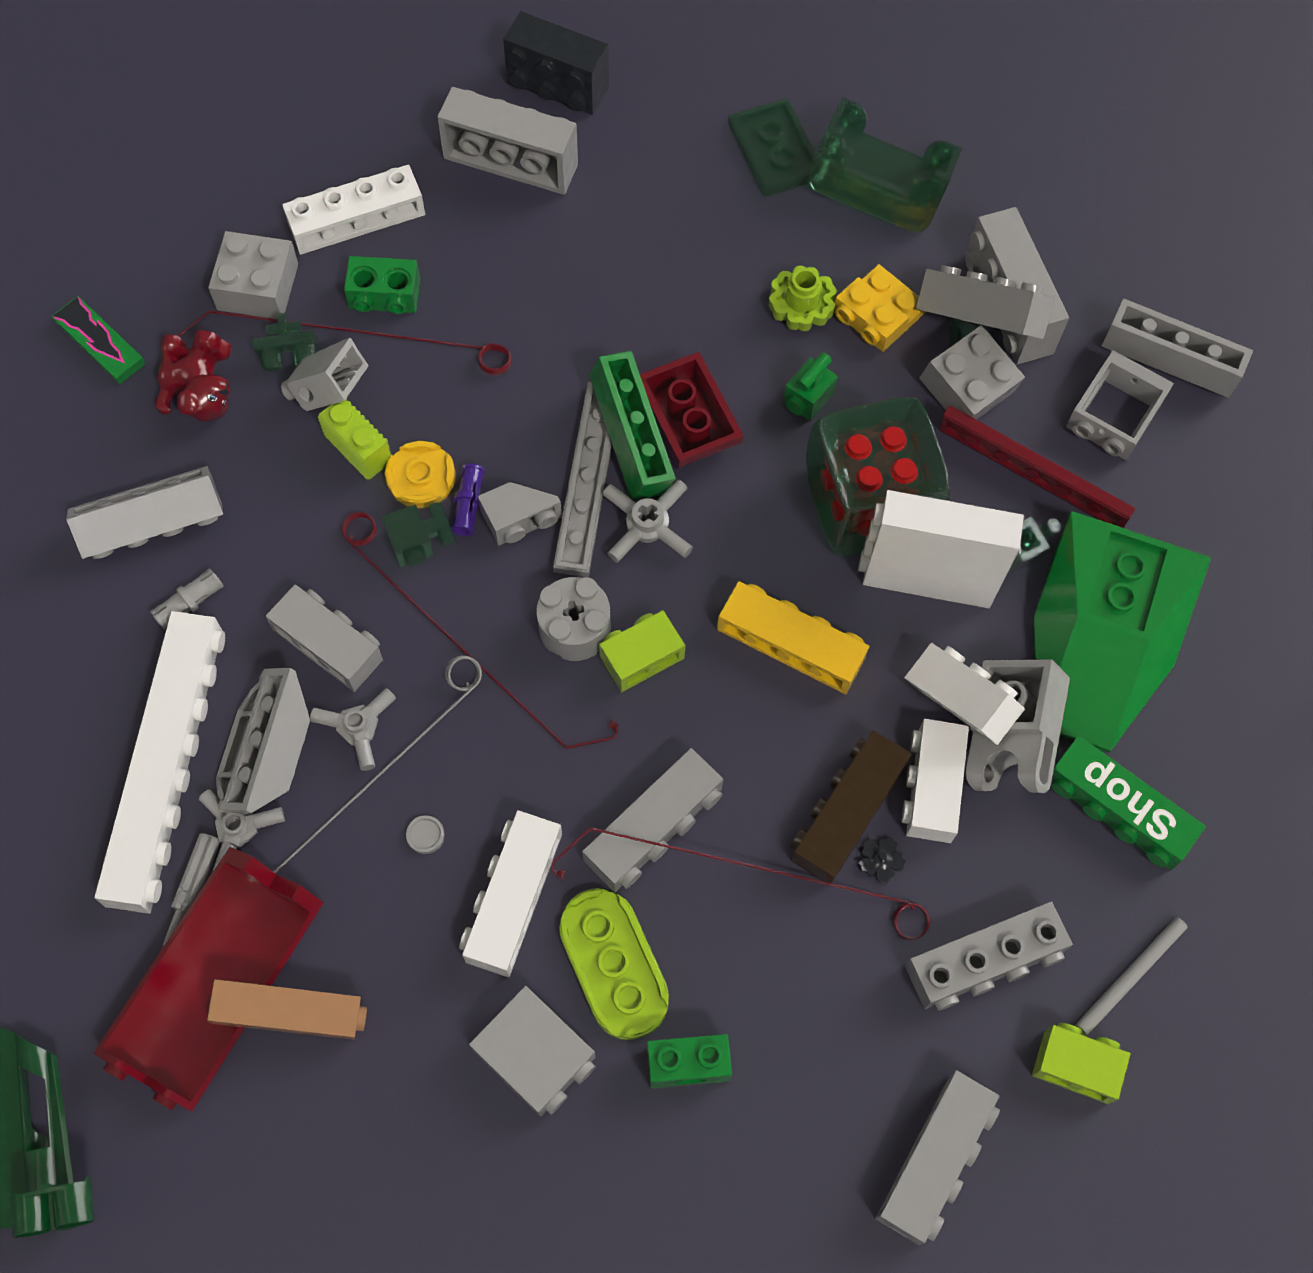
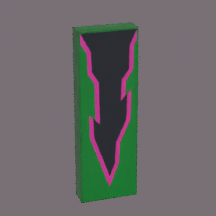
[51,296,146,385]

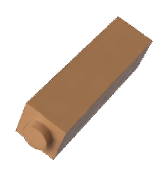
[207,979,367,1040]

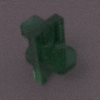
[252,313,320,372]

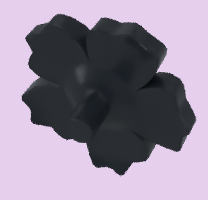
[859,837,906,883]

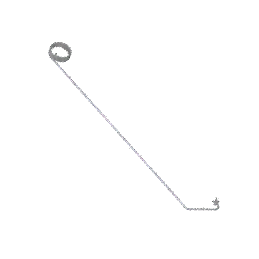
[177,655,482,907]

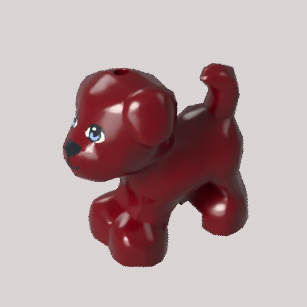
[156,330,232,421]

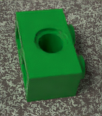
[647,1034,732,1089]

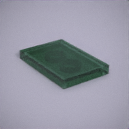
[728,98,825,197]

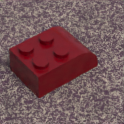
[640,352,744,469]

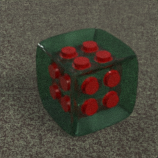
[806,397,950,556]

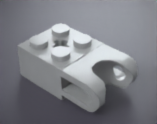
[966,659,1070,793]

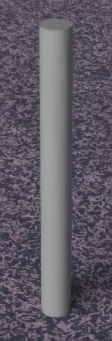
[1074,917,1188,1036]

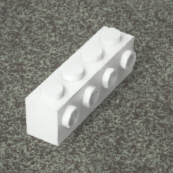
[282,164,425,255]

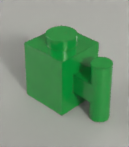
[783,352,838,421]

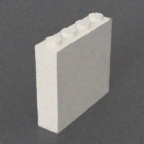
[858,490,1024,609]

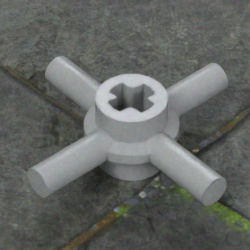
[603,479,693,563]

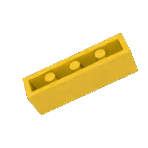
[717,581,870,695]

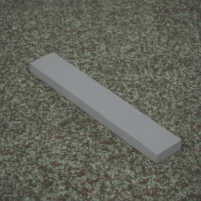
[553,382,612,578]

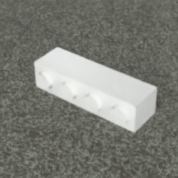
[459,810,562,978]

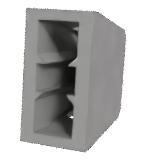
[281,337,368,411]

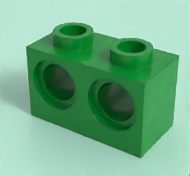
[344,256,420,314]

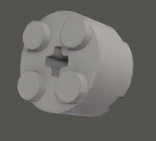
[537,577,611,661]

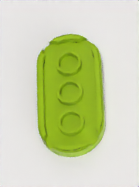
[559,888,669,1040]

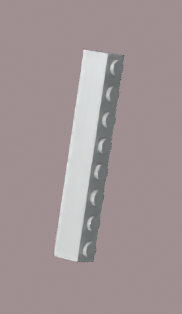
[94,611,225,914]

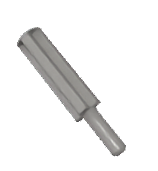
[163,833,220,946]

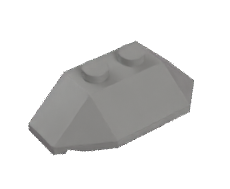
[216,668,310,813]

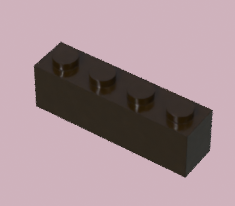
[790,730,912,883]

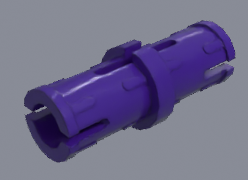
[451,463,485,537]

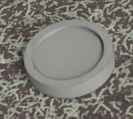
[406,815,445,854]

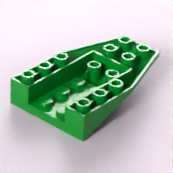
[1033,511,1212,753]

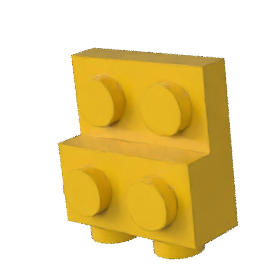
[834,264,927,352]

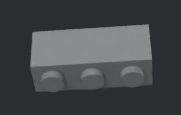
[266,584,383,692]

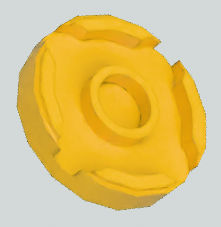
[385,441,456,508]

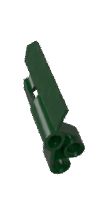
[0,1027,95,1238]

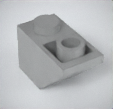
[478,482,562,546]

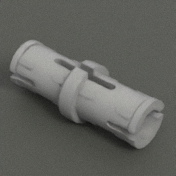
[150,568,224,630]

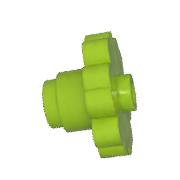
[768,266,837,331]

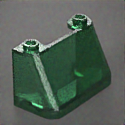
[808,97,962,232]

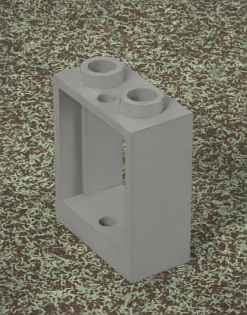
[1066,350,1174,461]

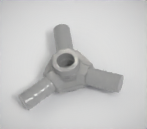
[310,688,396,771]
[199,789,285,870]

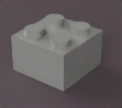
[208,231,298,320]
[919,325,1025,420]

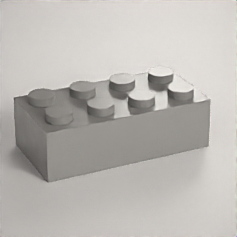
[437,87,578,195]
[965,207,1069,365]

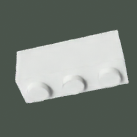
[904,643,1025,745]
[901,719,969,843]

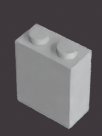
[469,986,596,1117]

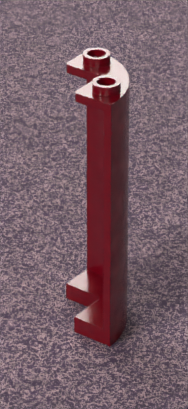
[93,847,324,1112]

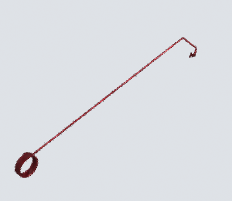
[177,311,511,375]
[342,512,618,749]
[551,828,930,940]

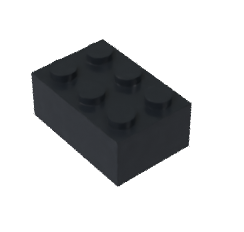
[503,11,609,115]

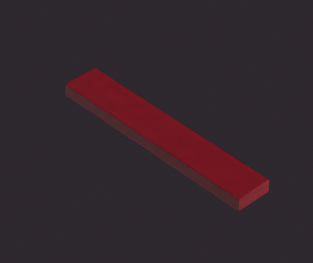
[939,405,1136,528]

